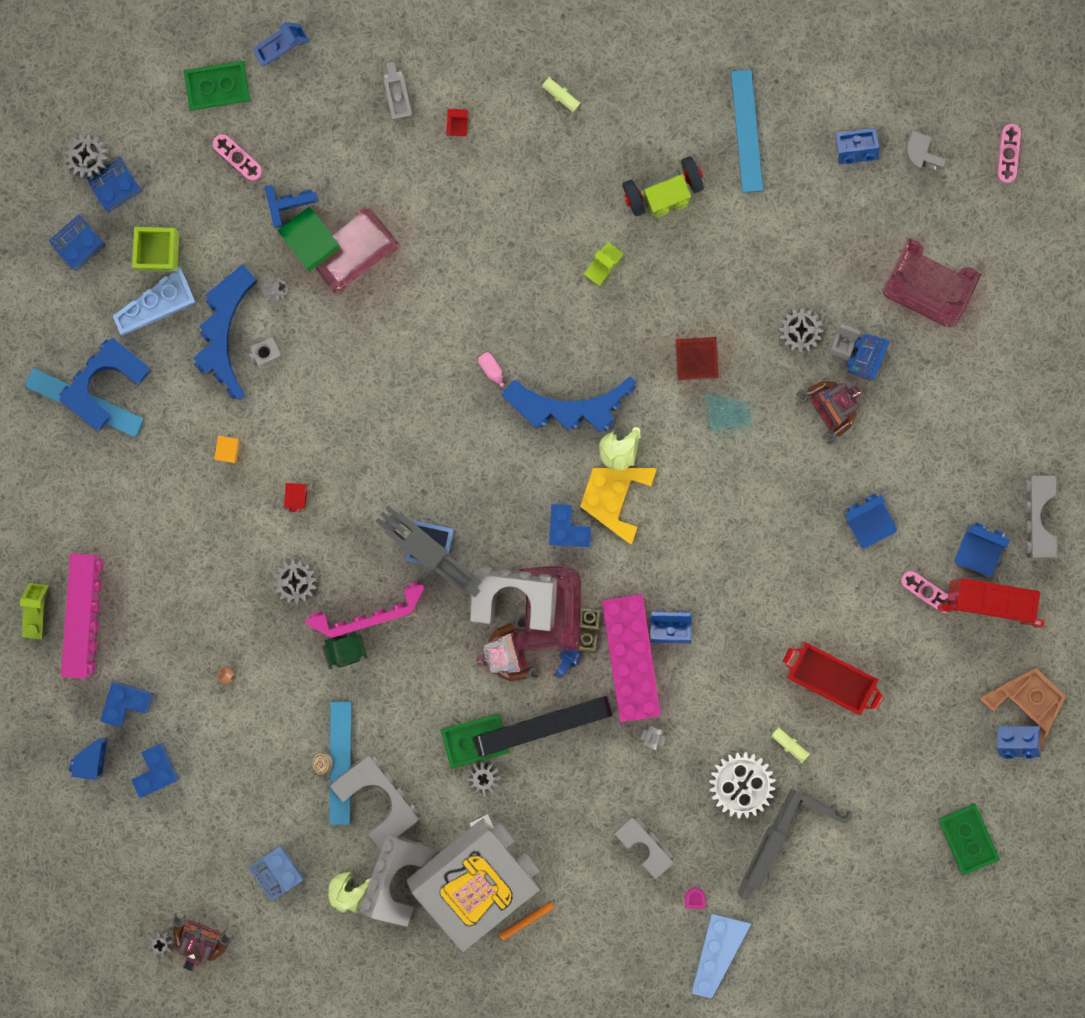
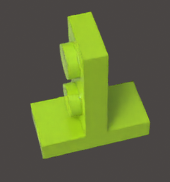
[583,242,624,287]
[20,583,49,640]

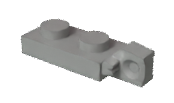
[384,62,412,120]

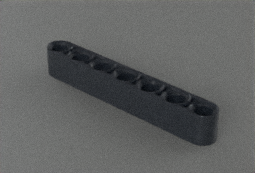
[473,696,613,757]

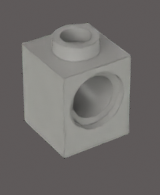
[249,337,282,367]

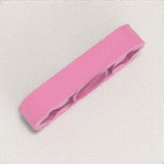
[997,124,1021,184]
[213,135,262,181]
[901,571,948,613]

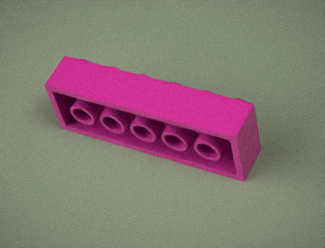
[61,553,104,679]
[602,594,661,722]

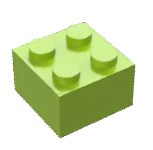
[132,227,180,272]

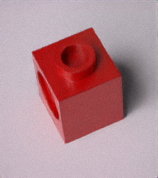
[284,483,307,513]

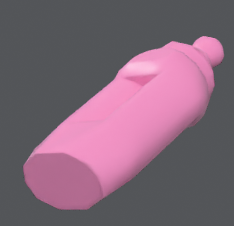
[477,352,505,387]

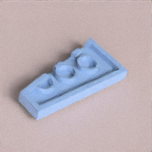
[113,266,196,336]
[691,913,751,999]

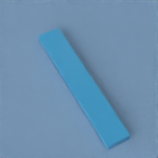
[731,70,763,193]
[25,368,144,437]
[329,702,351,825]

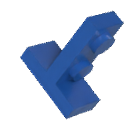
[252,22,309,66]
[265,185,319,229]

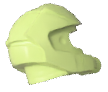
[599,427,641,471]
[328,872,371,913]

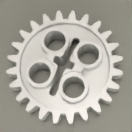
[709,752,775,818]

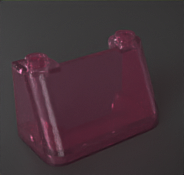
[315,207,401,296]
[882,237,981,328]
[516,565,581,652]

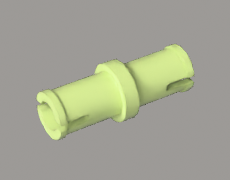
[541,77,581,113]
[771,727,810,763]

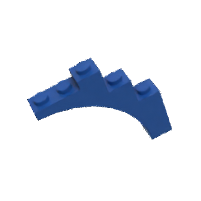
[193,264,258,401]
[501,376,636,433]

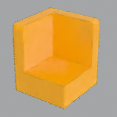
[214,436,240,464]

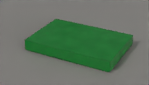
[183,61,250,111]
[277,206,342,272]
[440,714,510,769]
[938,803,1000,876]

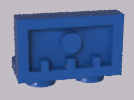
[835,128,880,164]

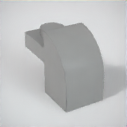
[905,131,946,171]

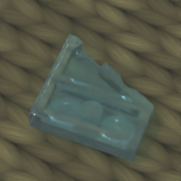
[704,392,751,432]

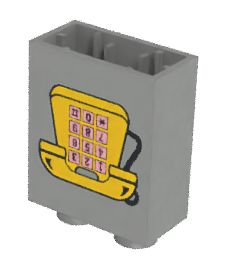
[407,818,540,952]

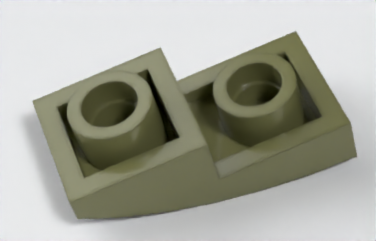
[575,608,601,654]

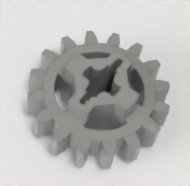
[64,134,109,179]
[778,308,823,353]
[273,560,317,604]

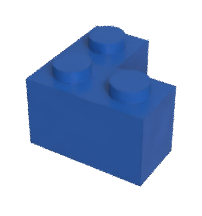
[549,504,591,547]
[100,681,154,727]
[131,743,180,798]

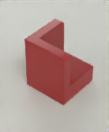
[446,109,468,137]

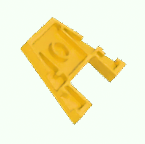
[580,468,657,544]

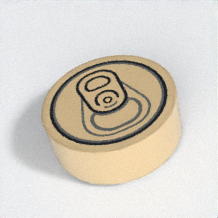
[313,753,333,774]

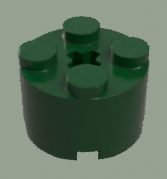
[322,631,368,670]

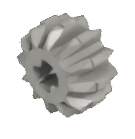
[466,761,501,796]

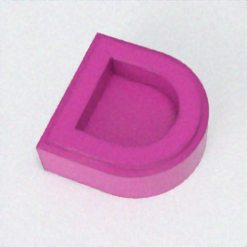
[685,887,706,909]

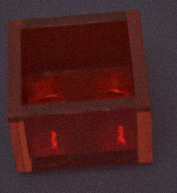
[674,337,719,381]

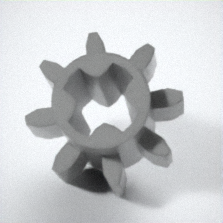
[262,277,288,303]
[640,726,666,750]
[148,931,174,958]

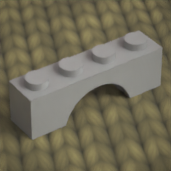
[1025,476,1057,558]

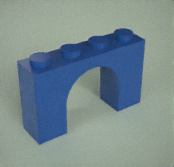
[59,337,151,433]

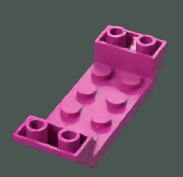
[305,581,426,638]

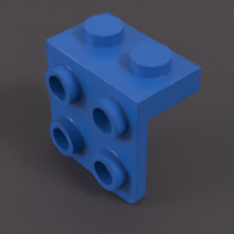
[843,493,897,549]
[954,522,1010,577]

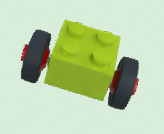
[622,156,704,218]

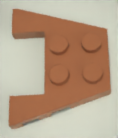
[979,668,1066,751]

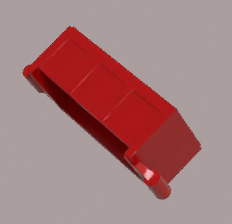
[937,578,1045,628]
[782,641,884,716]

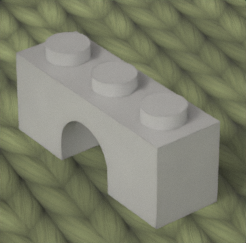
[614,816,674,879]

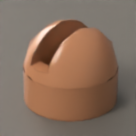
[217,666,235,684]

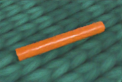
[499,901,554,941]

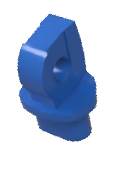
[554,646,581,679]

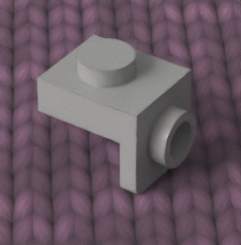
[829,324,860,361]

